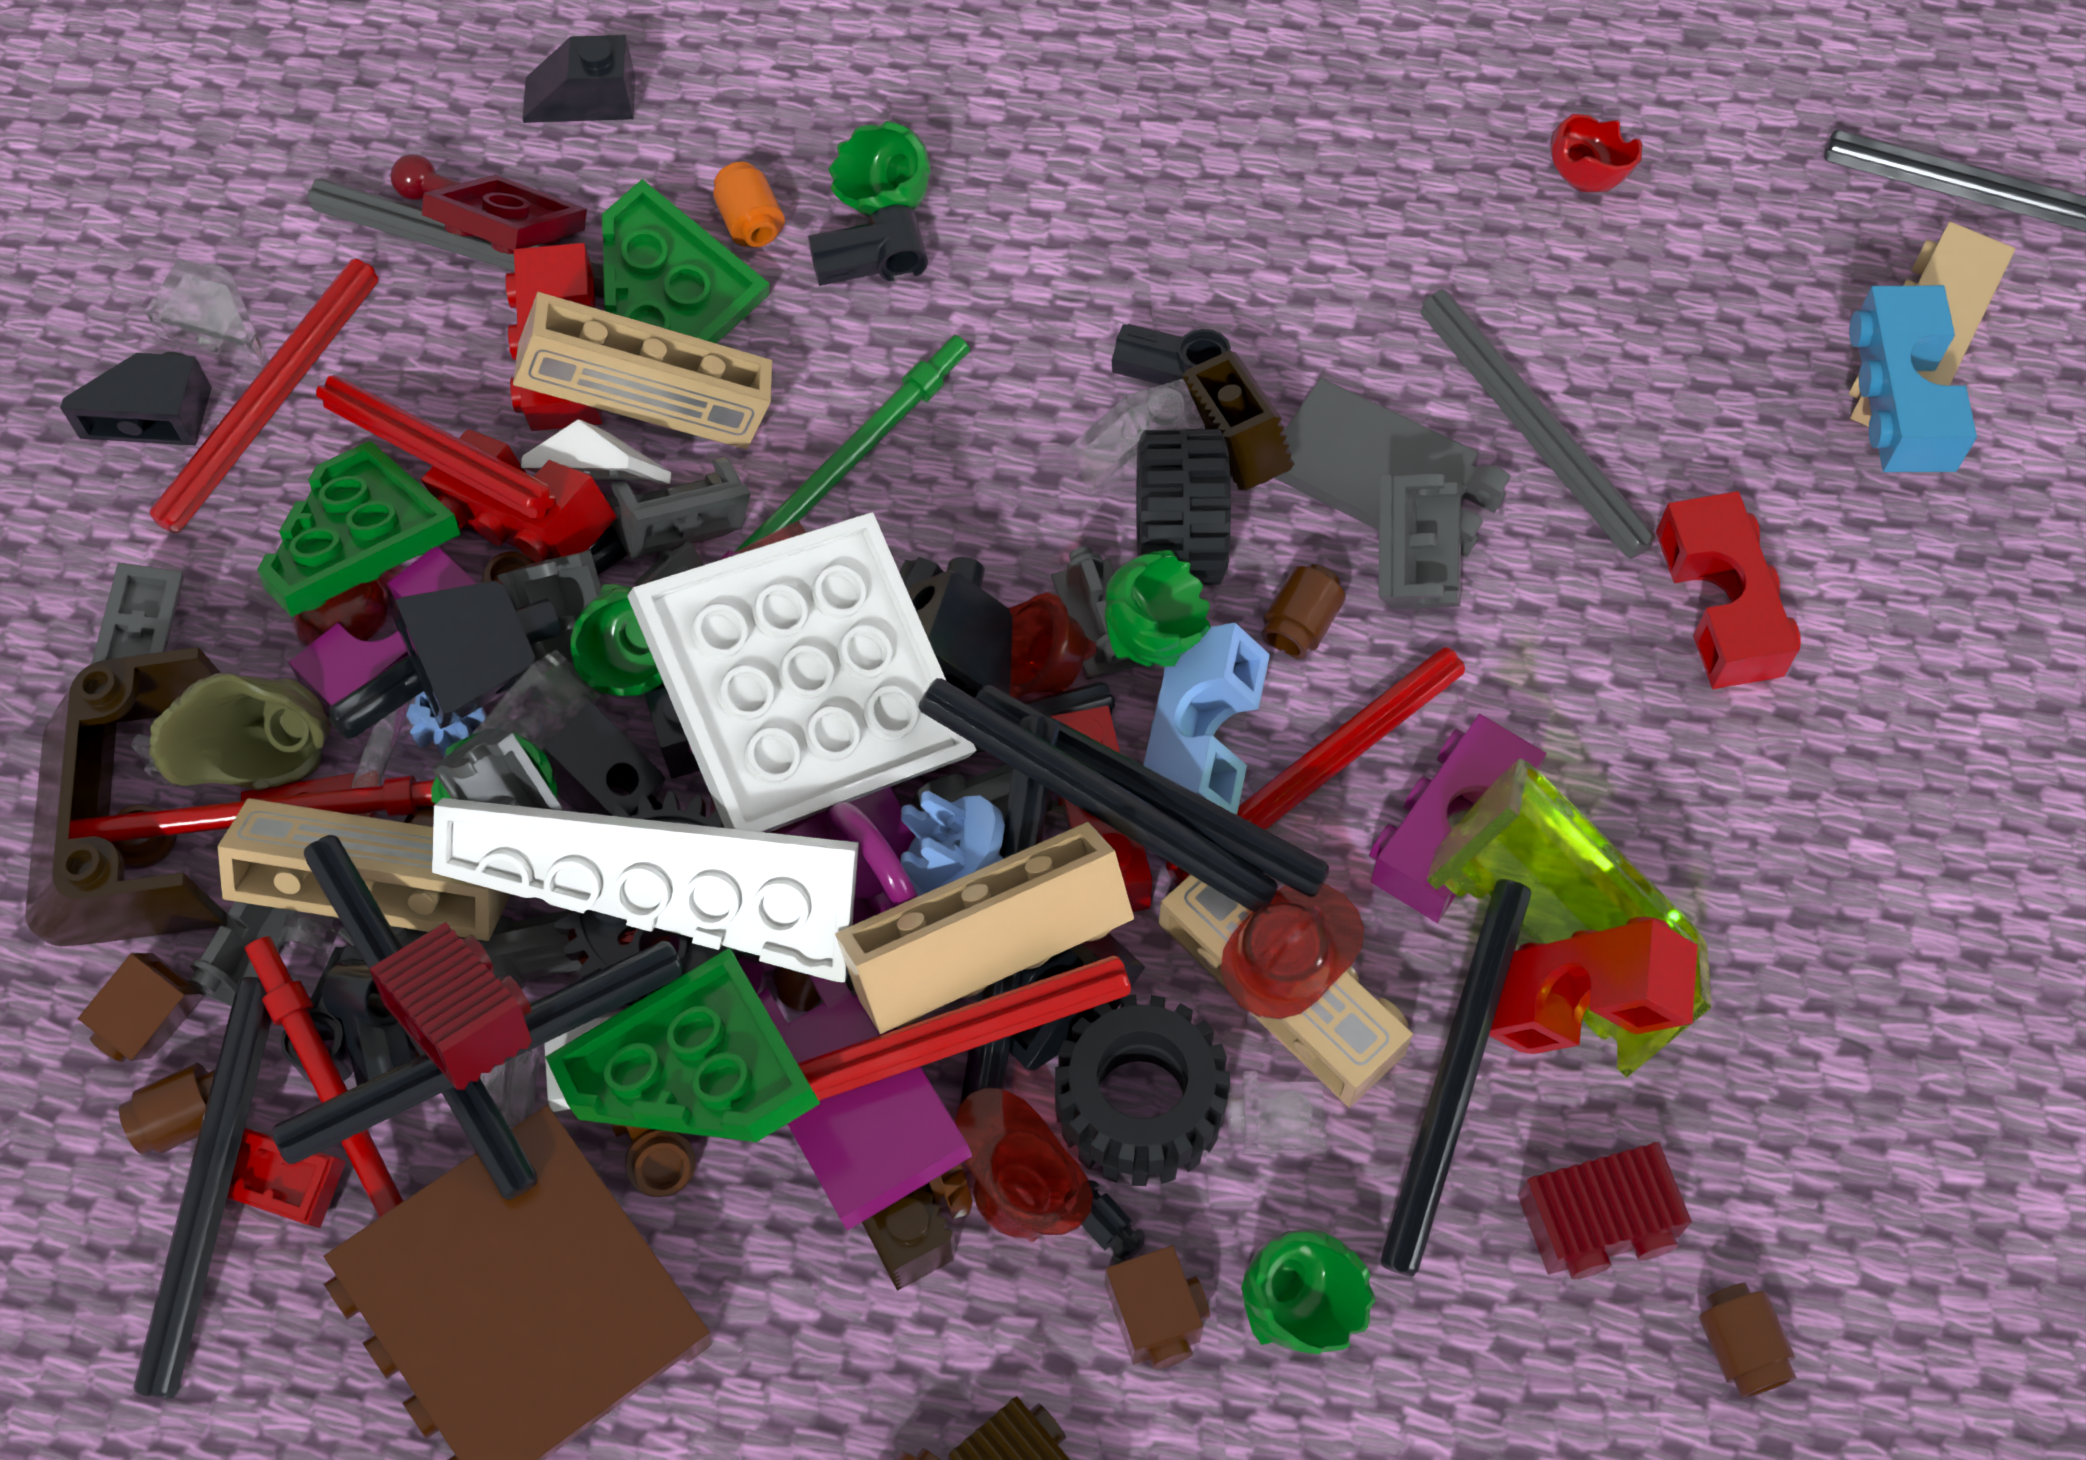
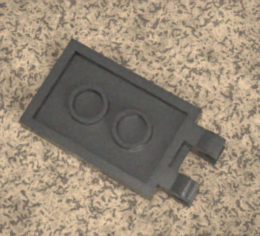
[1275,378,1511,557]

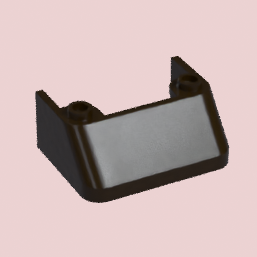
[25,647,227,947]

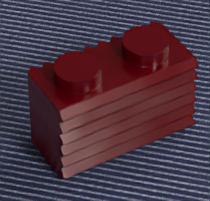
[369,922,532,1090]
[1518,1142,1692,1280]

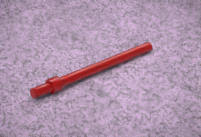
[68,775,436,842]
[244,936,404,1218]

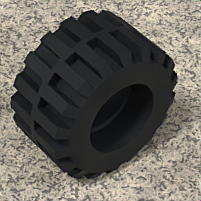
[1136,429,1231,585]
[1055,994,1230,1186]

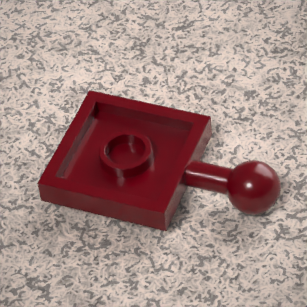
[390,154,587,254]

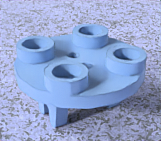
[901,791,1005,896]

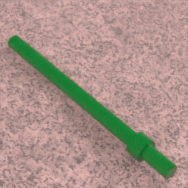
[734,335,970,554]

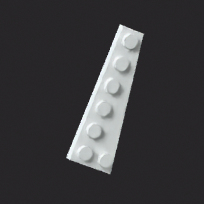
[432,798,859,982]

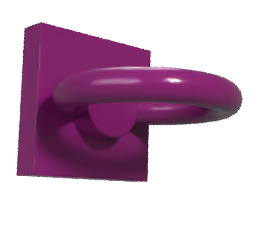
[775,787,918,926]

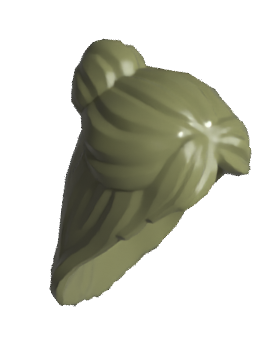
[149,673,331,791]

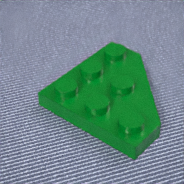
[602,179,770,344]
[257,441,461,617]
[545,948,821,1142]

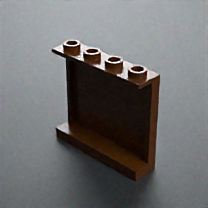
[323,1104,711,1460]

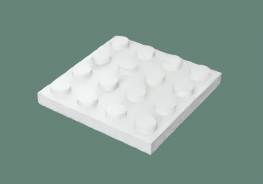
[627,512,977,833]

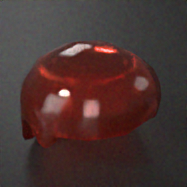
[291,577,389,646]

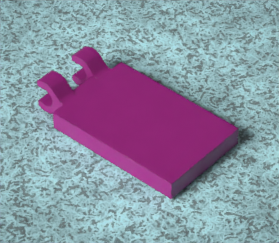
[757,974,973,1231]

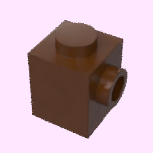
[77,953,205,1062]
[1104,1245,1210,1369]

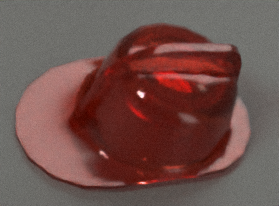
[1009,592,1097,698]
[1221,884,1364,1019]
[955,1088,1093,1242]

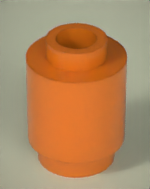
[713,162,785,247]

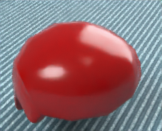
[1550,114,1643,193]

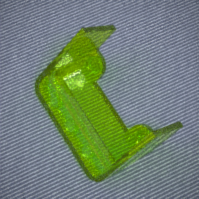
[1427,759,1712,1078]

